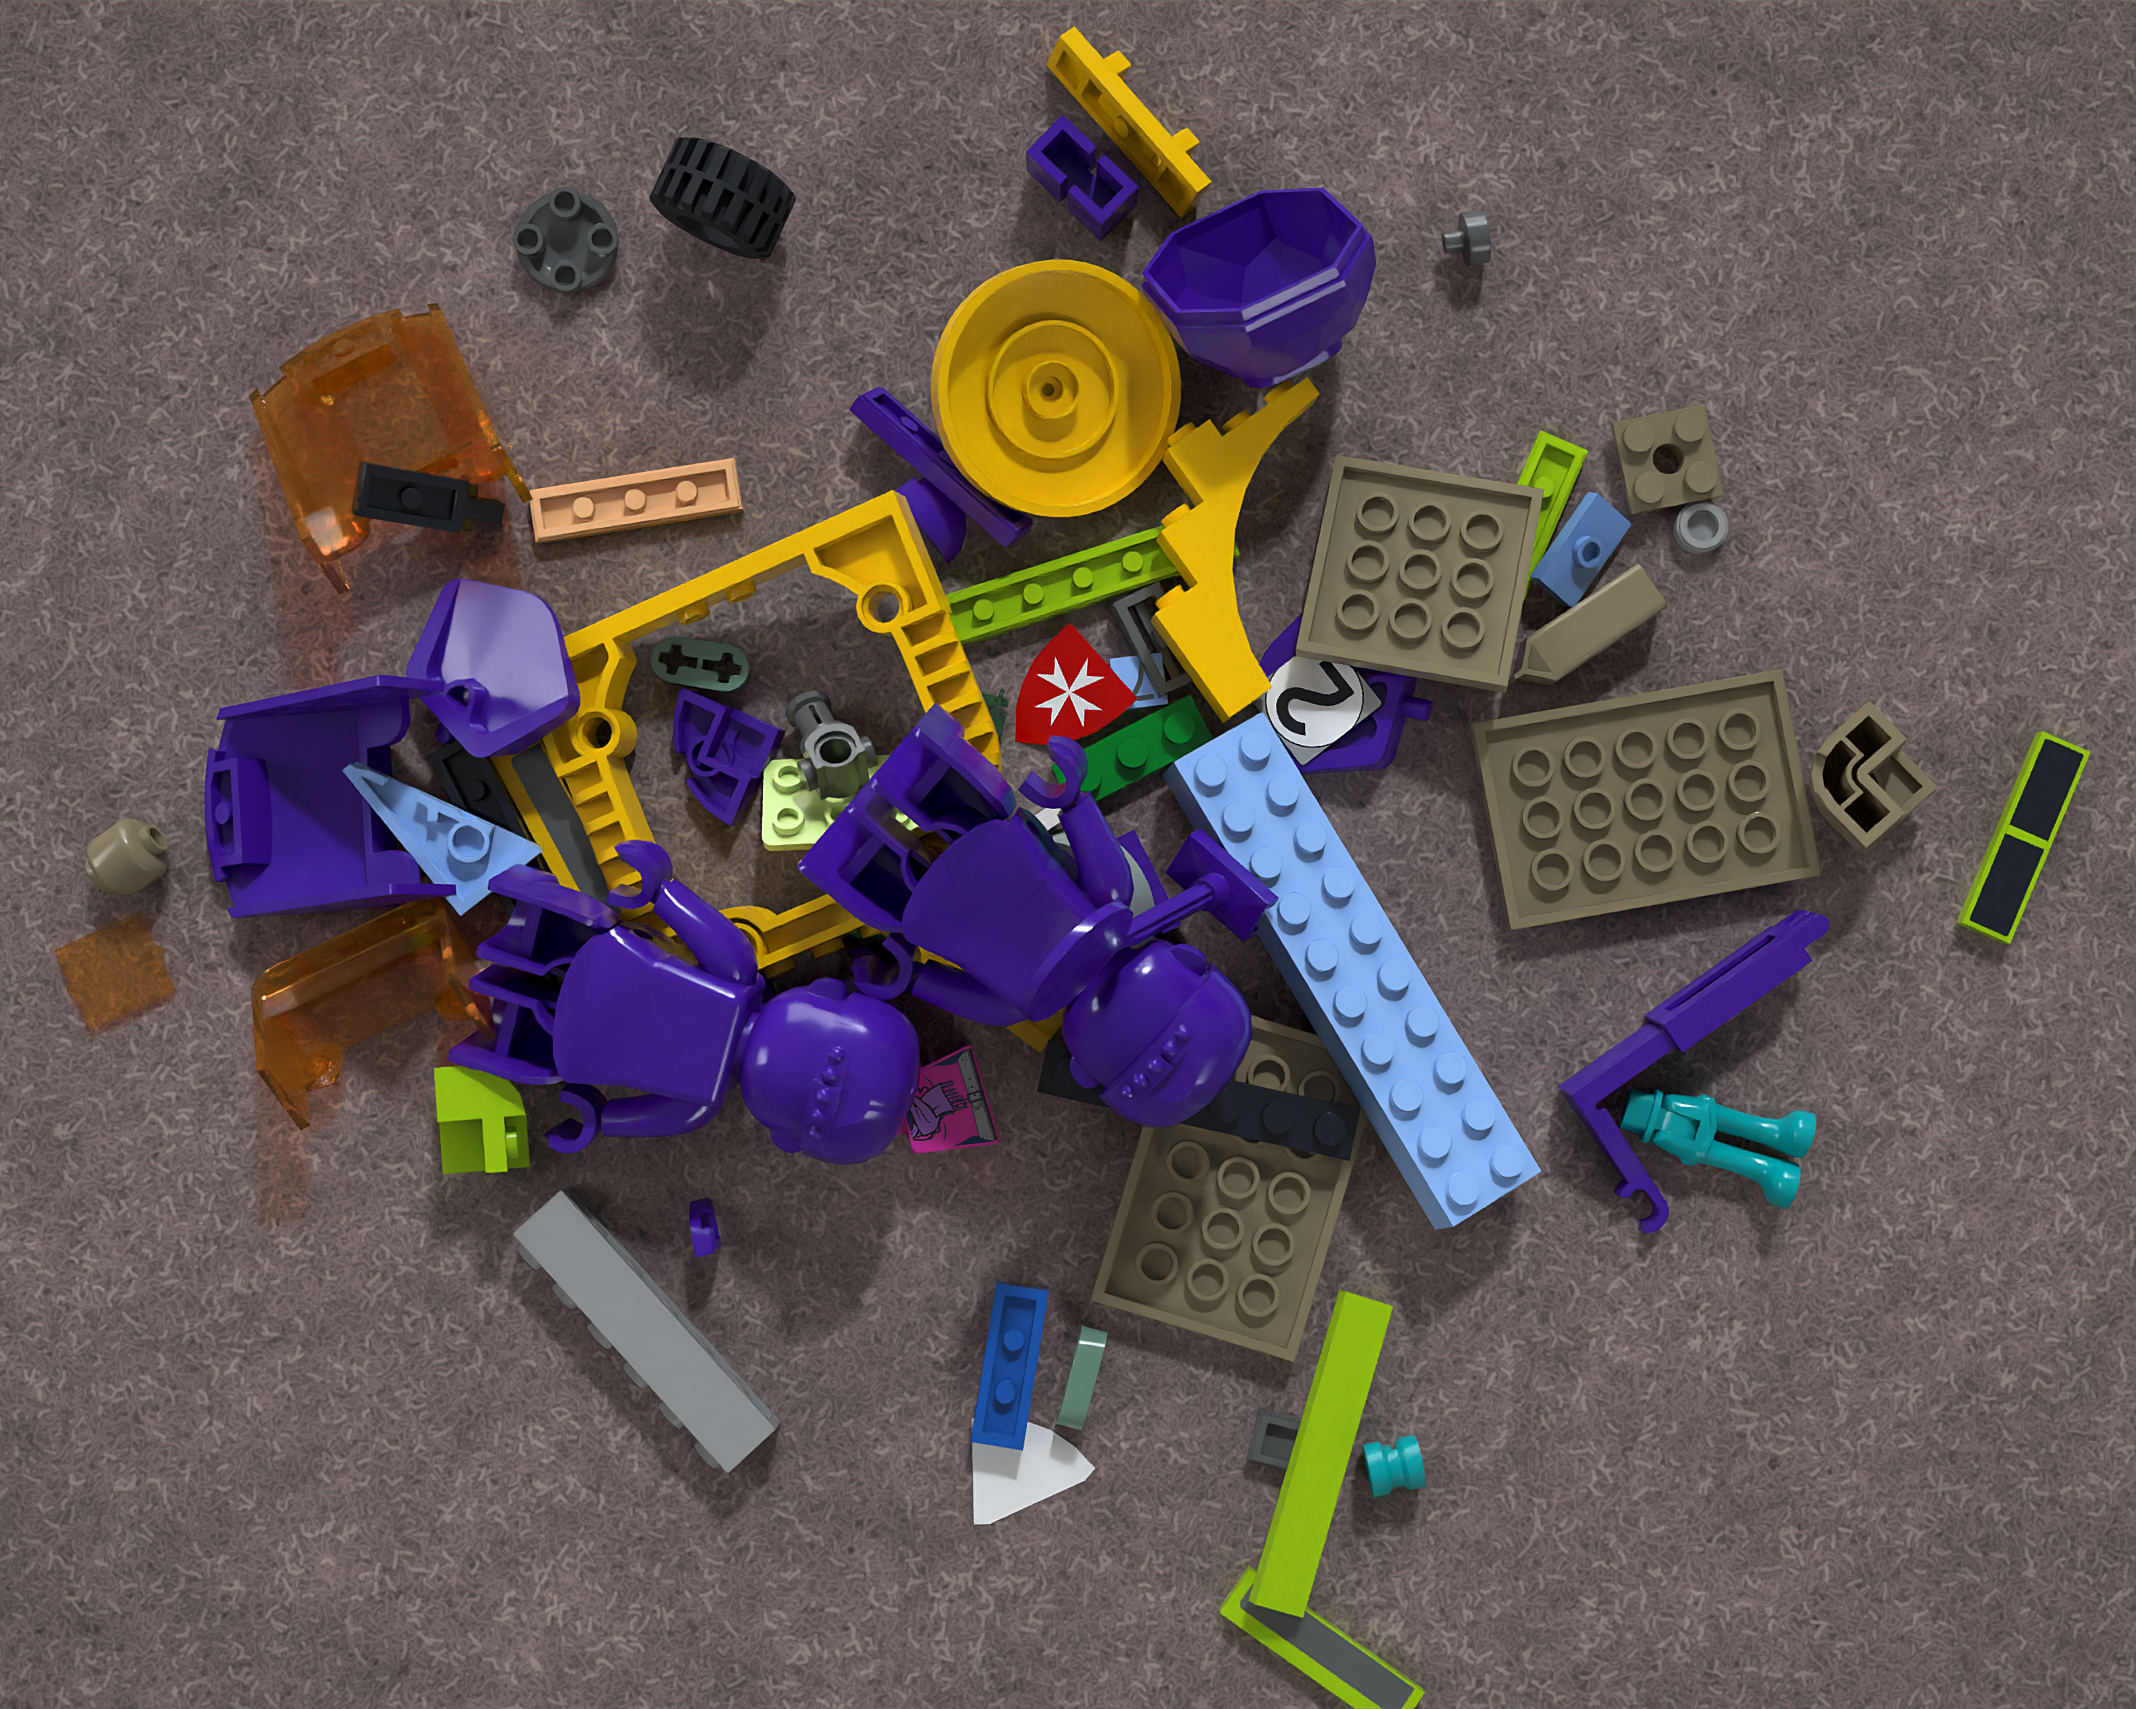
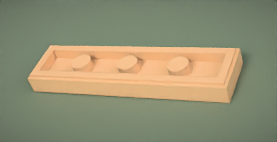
[528,458,744,544]

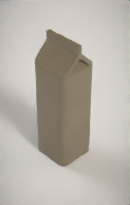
[1508,564,1667,687]

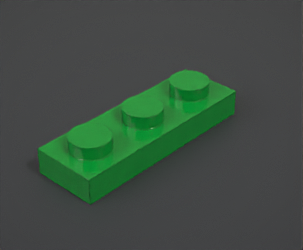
[1051,694,1214,802]

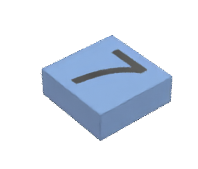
[1109,652,1168,711]

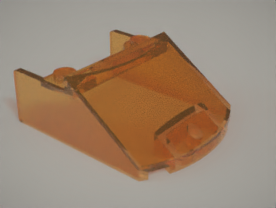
[249,303,533,595]

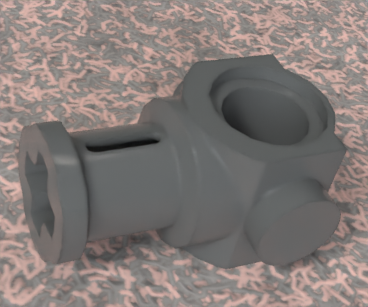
[785,690,878,800]

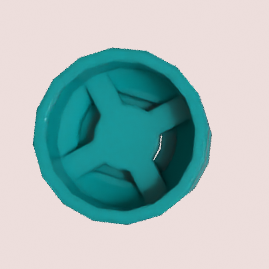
[1362,1434,1426,1498]

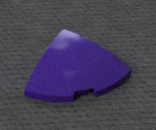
[673,687,786,826]

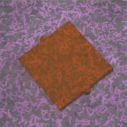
[54,912,176,1029]

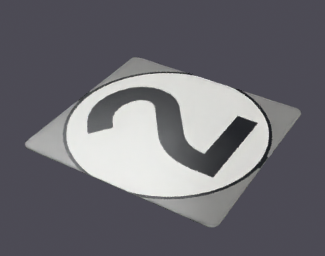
[1253,656,1381,765]

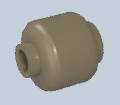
[85,818,169,896]

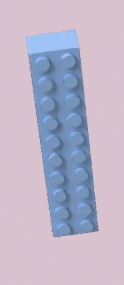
[1162,712,1541,1230]

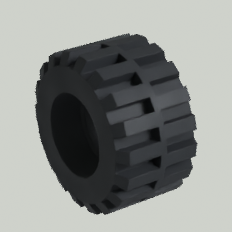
[649,137,796,259]

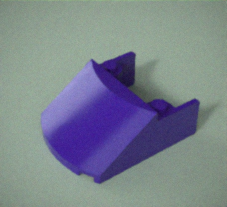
[204,675,457,918]

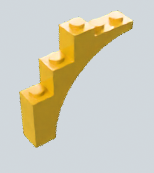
[1150,377,1320,723]

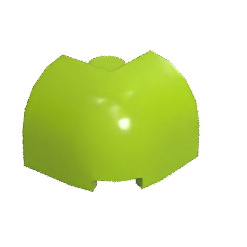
[434,1065,530,1174]

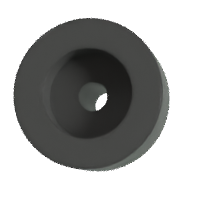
[1442,210,1491,266]

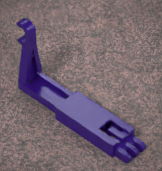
[1557,909,1829,1233]

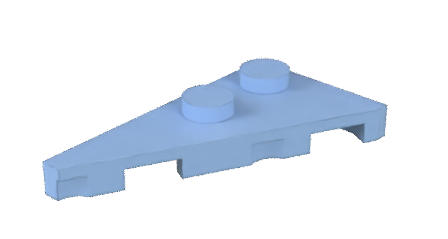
[342,762,544,916]

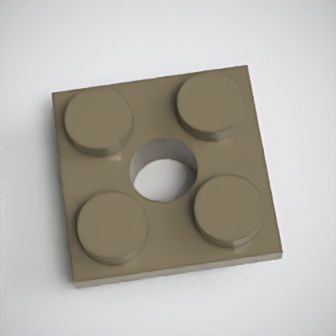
[1611,404,1724,515]

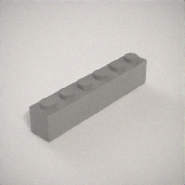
[513,1187,781,1473]

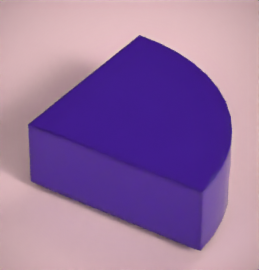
[689,1197,722,1257]

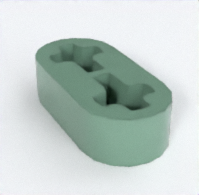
[651,636,751,694]
[1056,1326,1108,1431]

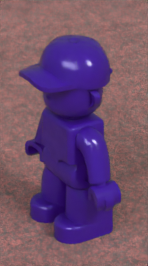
[797,702,1253,1128]
[448,840,921,1165]

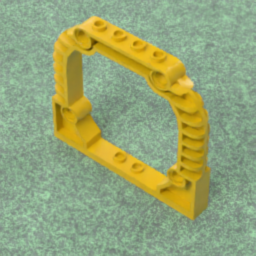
[542,490,1002,979]

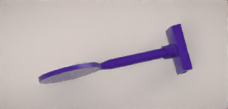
[1020,829,1279,1022]

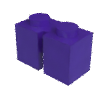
[1026,114,1139,241]

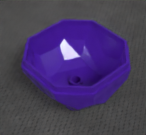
[1141,187,1376,388]

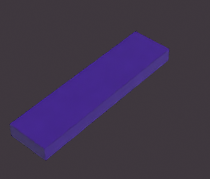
[849,387,1034,548]

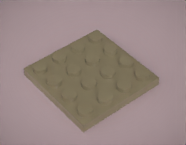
[1296,455,1544,693]

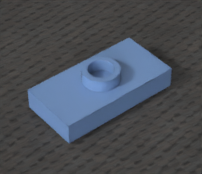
[1530,492,1632,608]

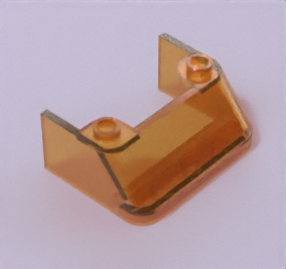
[251,898,497,1130]

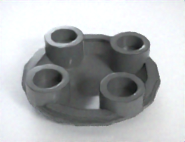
[513,186,619,294]

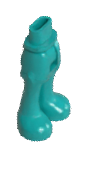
[1619,1088,1816,1209]

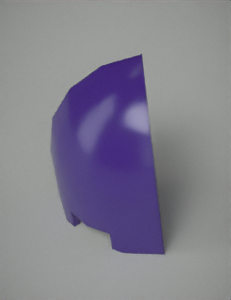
[896,477,967,565]

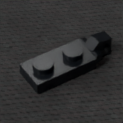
[351,461,505,533]

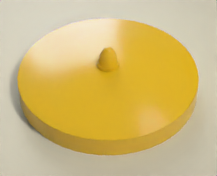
[931,259,1181,517]

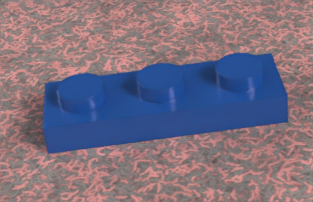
[970,1281,1049,1451]

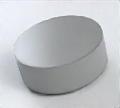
[1673,500,1729,554]

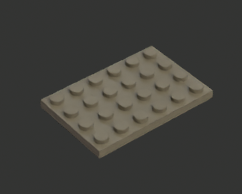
[1470,669,1822,931]
[1091,1015,1367,1362]

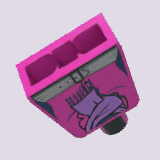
[897,1044,1000,1154]

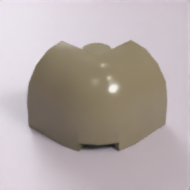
[1808,701,1938,856]

